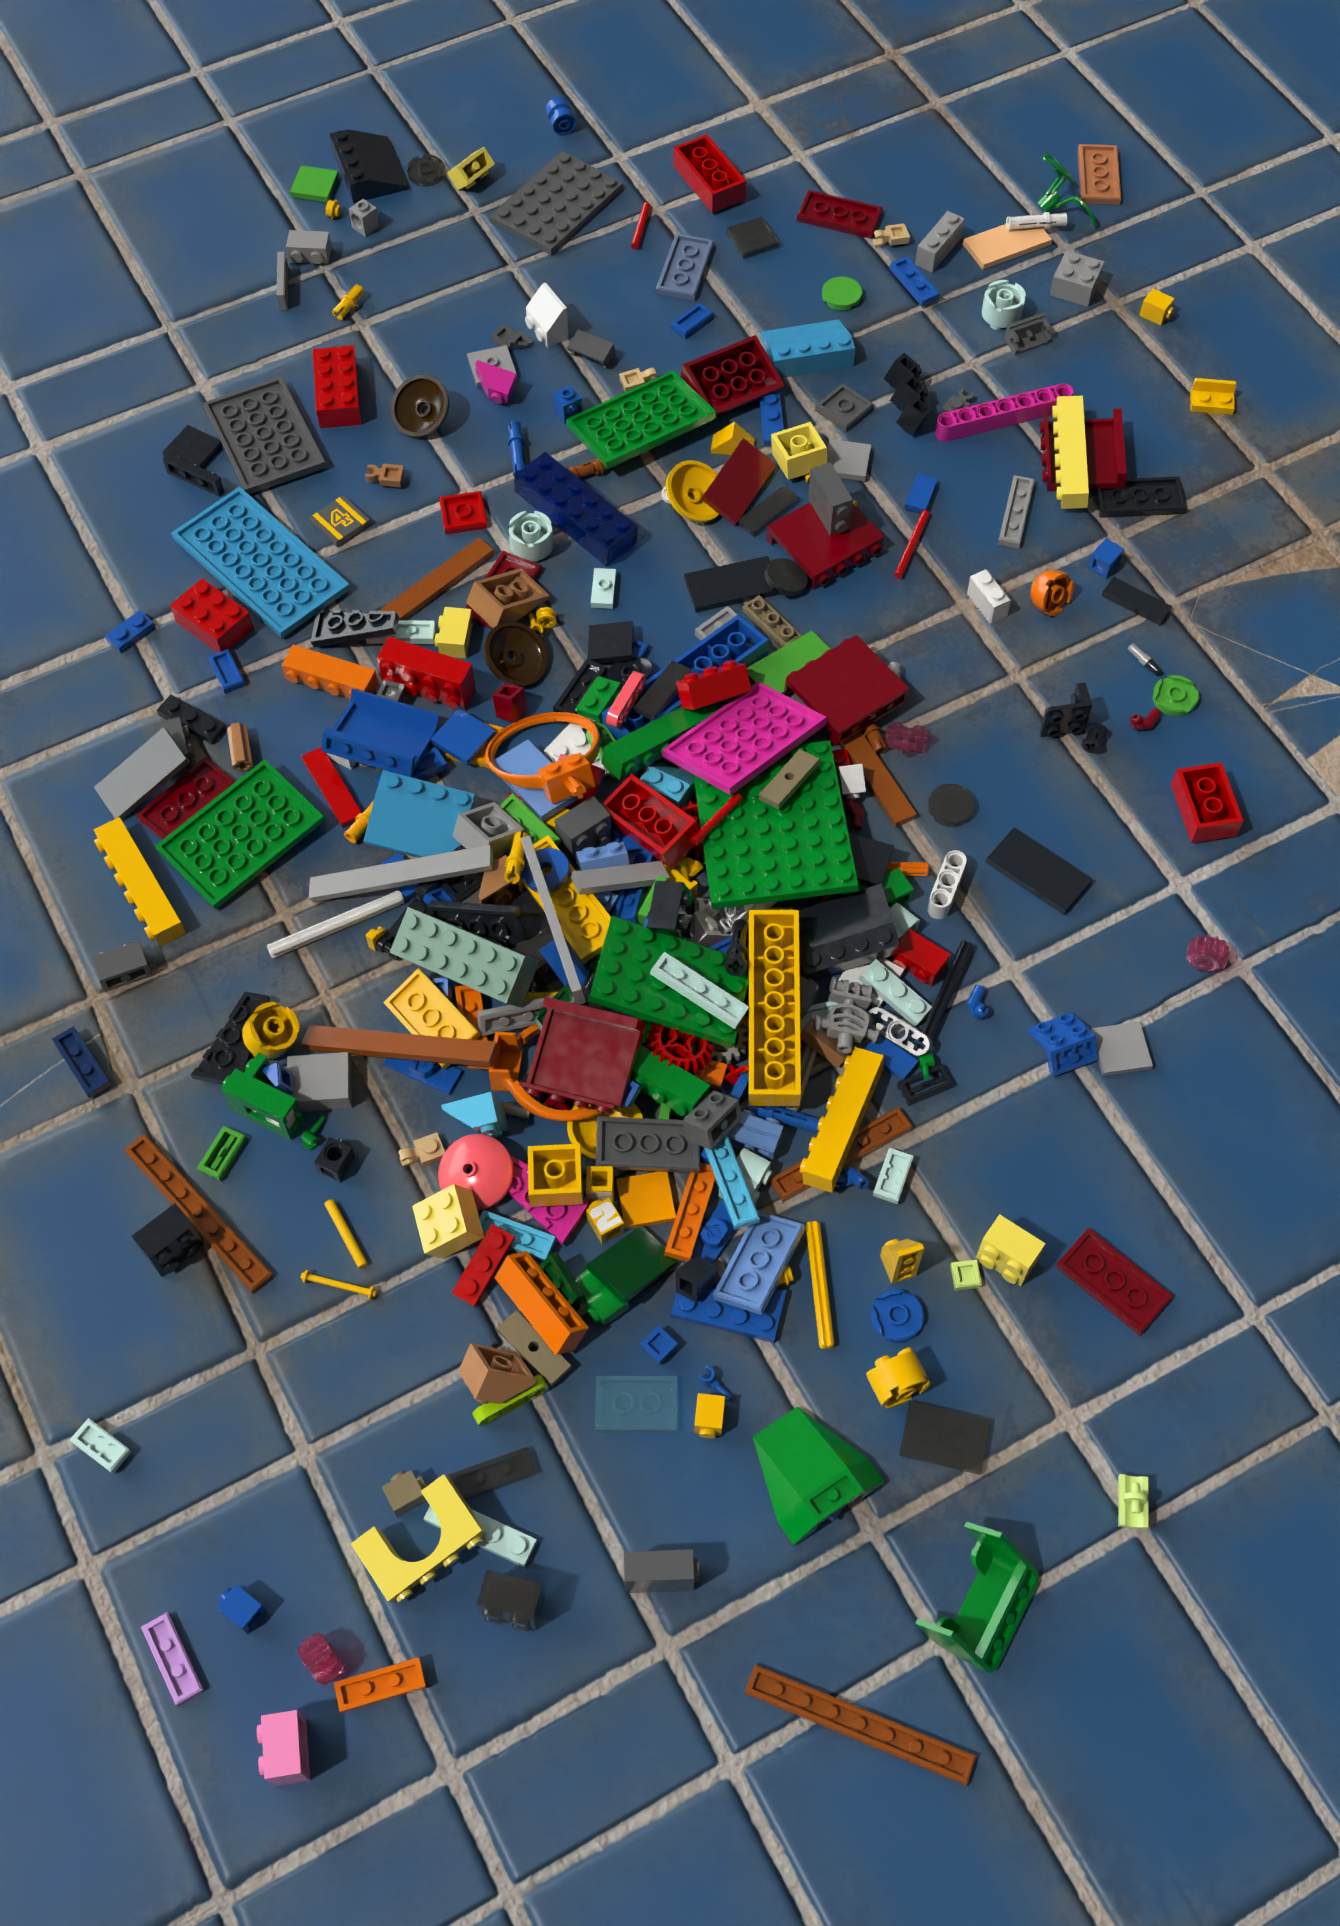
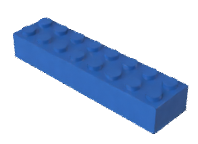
[602,614,769,740]

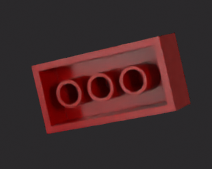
[673,134,746,213]
[313,345,362,429]
[377,637,476,711]
[601,774,700,869]

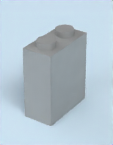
[283,1052,352,1112]

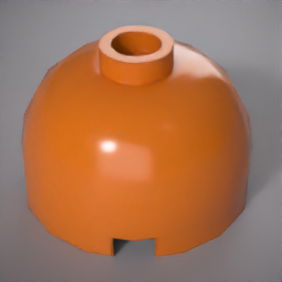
[1030,570,1074,616]

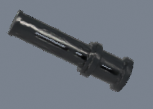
[725,919,749,976]

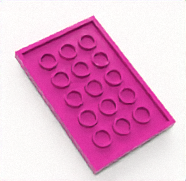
[662,681,827,795]

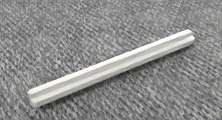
[267,890,404,958]

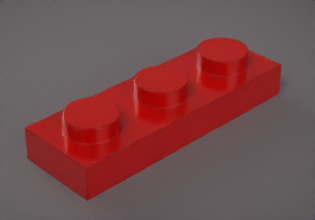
[452,1224,516,1307]

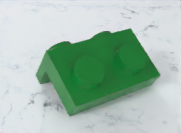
[575,676,622,724]

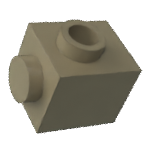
[382,1470,427,1518]

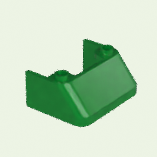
[915,1522,1039,1673]

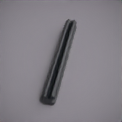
[919,940,973,1043]

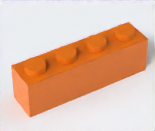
[281,645,378,699]
[494,1251,589,1355]

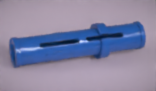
[507,421,527,479]
[745,1097,820,1134]

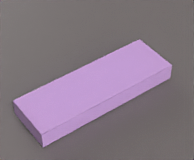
[141,1612,204,1707]

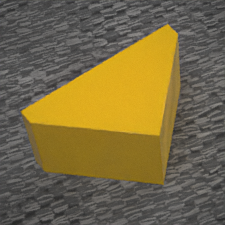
[711,422,755,455]

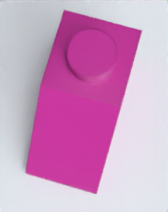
[475,360,516,405]

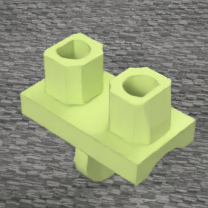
[1118,1474,1148,1529]

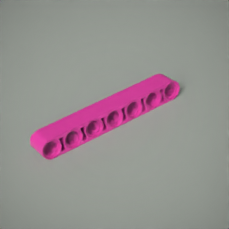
[935,384,1074,442]

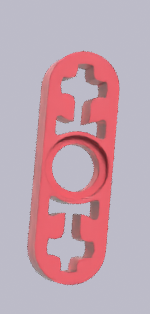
[606,671,646,728]

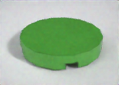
[822,277,862,311]
[1152,675,1199,717]

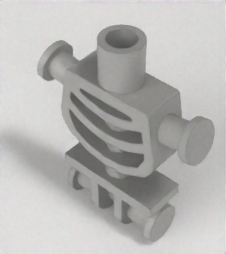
[814,977,880,1054]

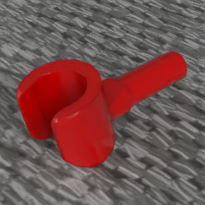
[724,1065,749,1085]

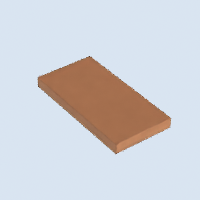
[1078,144,1121,205]

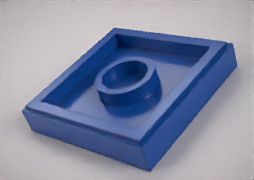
[430,708,496,766]

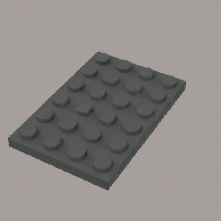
[489,151,623,255]
[203,376,326,494]

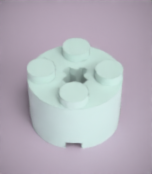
[982,280,1026,330]
[508,511,554,563]

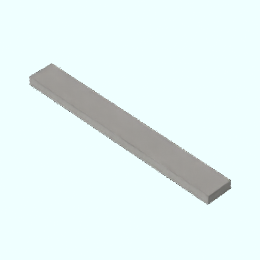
[521,835,586,1005]
[309,845,493,902]

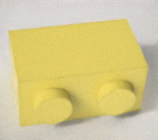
[435,607,473,659]

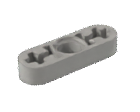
[867,1007,933,1056]

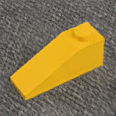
[880,1239,924,1284]

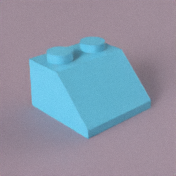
[640,762,696,808]
[442,1092,509,1138]

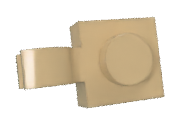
[872,223,910,247]
[619,368,657,392]
[398,1132,445,1167]

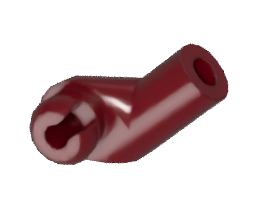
[1130,708,1162,730]
[842,798,864,831]

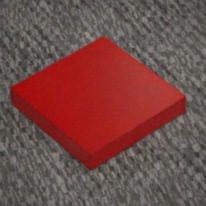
[439,491,488,535]

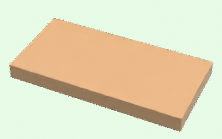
[963,214,1052,270]

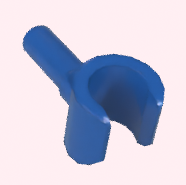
[699,1366,732,1401]

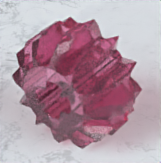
[1186,935,1230,973]
[297,1632,344,1685]

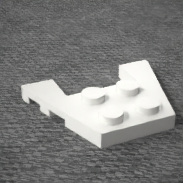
[544,718,639,777]

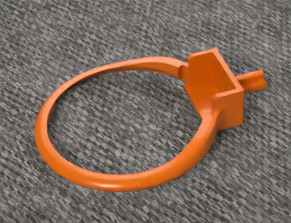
[485,712,600,804]
[467,1024,601,1121]

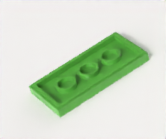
[747,630,832,695]

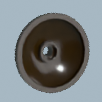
[391,375,450,438]
[483,622,548,687]

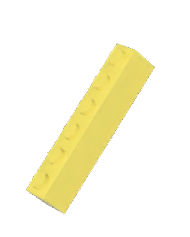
[1052,396,1089,509]

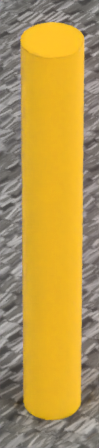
[324,1199,368,1269]

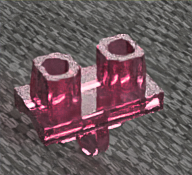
[885,722,929,755]

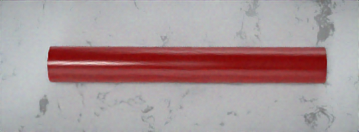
[631,202,651,250]
[690,793,742,846]

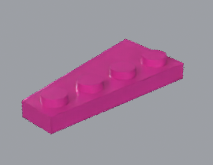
[507,1155,591,1246]

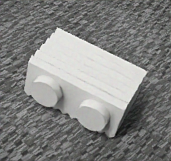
[967,569,1011,624]

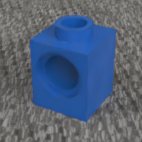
[553,385,582,424]
[1088,538,1124,579]
[217,1584,267,1634]

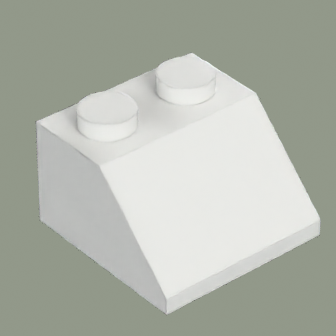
[525,283,569,348]

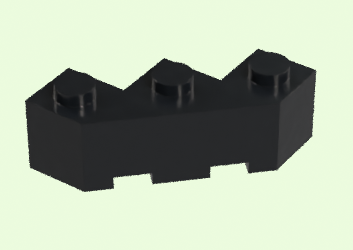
[883,353,933,435]

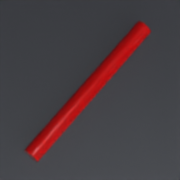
[894,510,930,579]

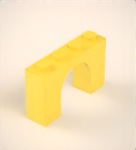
[351,1474,486,1603]

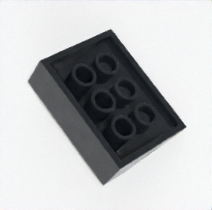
[329,129,409,203]
[799,883,903,980]

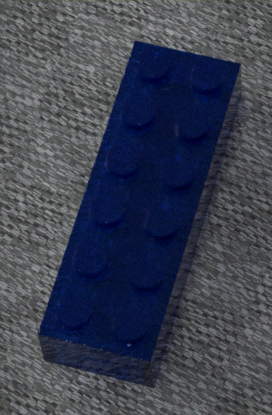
[514,452,638,567]

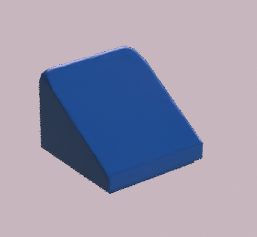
[262,1063,294,1095]

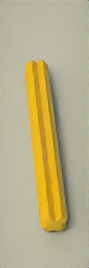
[806,1221,834,1349]

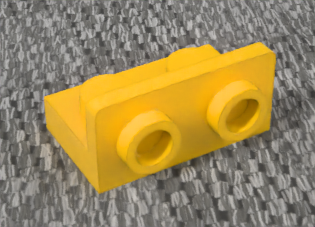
[1190,378,1237,415]

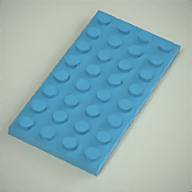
[171,486,350,638]

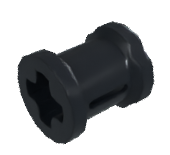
[1081,723,1108,754]

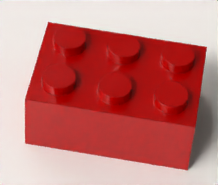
[170,578,254,653]
[1171,762,1243,843]

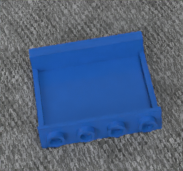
[321,688,440,777]

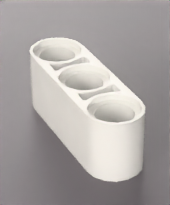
[928,850,967,919]

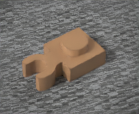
[365,464,405,487]

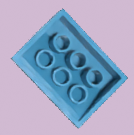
[760,319,855,378]
[363,770,475,858]

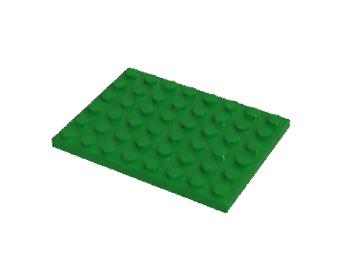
[693,740,858,909]

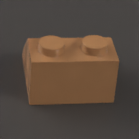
[478,855,524,906]
[458,1343,536,1404]

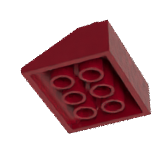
[680,335,785,416]

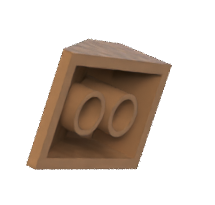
[466,568,550,628]

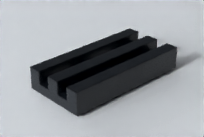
[897,1064,954,1106]

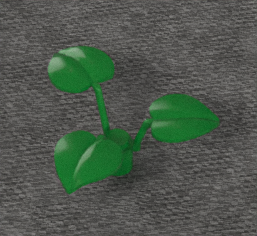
[1037,152,1096,228]

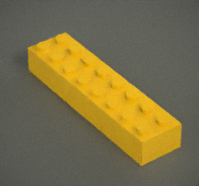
[749,910,801,1106]

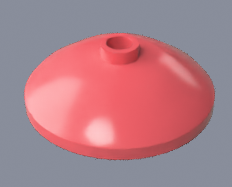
[438,1134,513,1211]

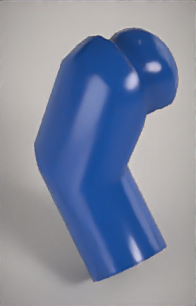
[966,985,989,1019]
[835,1167,869,1190]

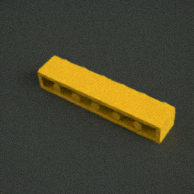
[94,817,186,947]
[799,1047,884,1193]

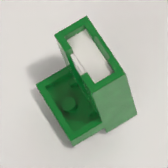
[221,1052,304,1140]

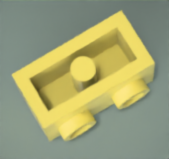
[447,147,495,190]

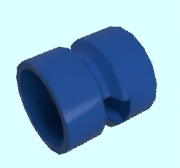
[546,97,576,135]

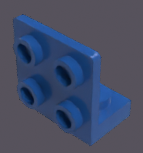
[1028,1013,1098,1076]

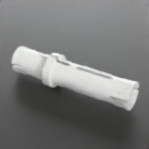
[1006,212,1067,230]

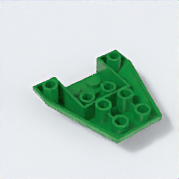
[753,1406,885,1546]

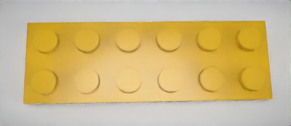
[520,835,611,964]

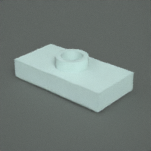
[591,568,616,609]
[873,1148,914,1204]
[70,1418,131,1474]

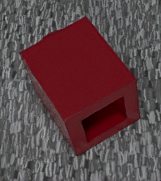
[492,683,528,722]

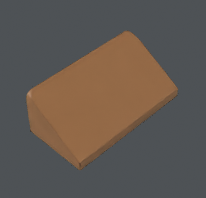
[800,1019,848,1067]

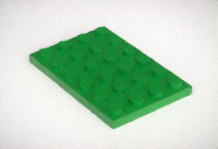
[566,370,717,469]
[155,759,326,910]
[587,916,749,1048]

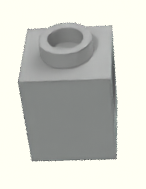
[349,199,380,237]

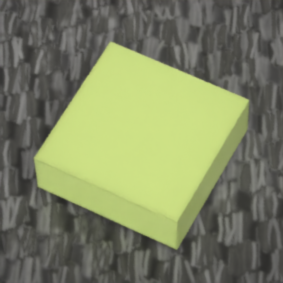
[950,1260,982,1291]

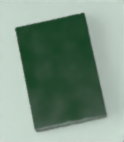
[586,1225,678,1304]

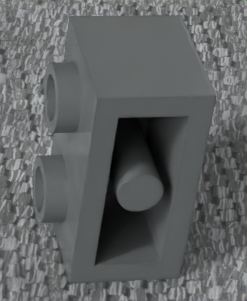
[683,1090,742,1150]

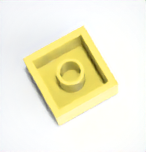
[771,422,827,480]
[412,1184,484,1259]
[976,1214,1046,1286]

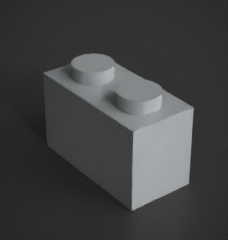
[286,230,332,264]

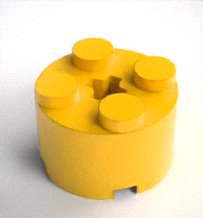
[242,1002,300,1059]
[866,1347,931,1408]

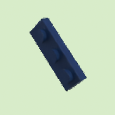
[52,1026,111,1098]

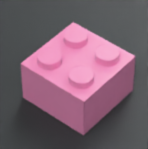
[257,1710,310,1786]

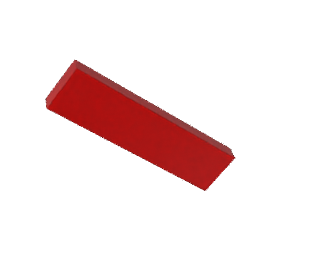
[301,747,361,828]

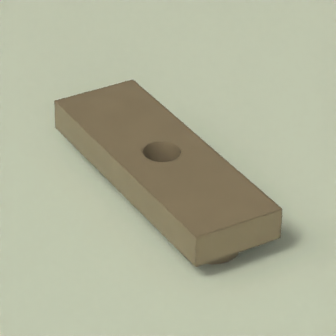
[742,595,802,648]
[759,749,820,809]
[496,1310,572,1386]

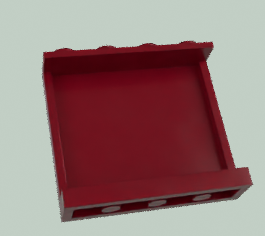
[1040,408,1127,492]
[766,502,884,590]
[784,634,909,746]
[519,997,646,1115]

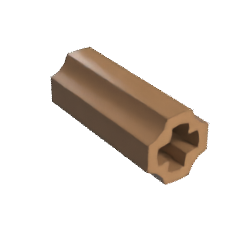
[227,723,253,772]

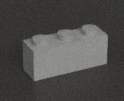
[915,211,965,272]

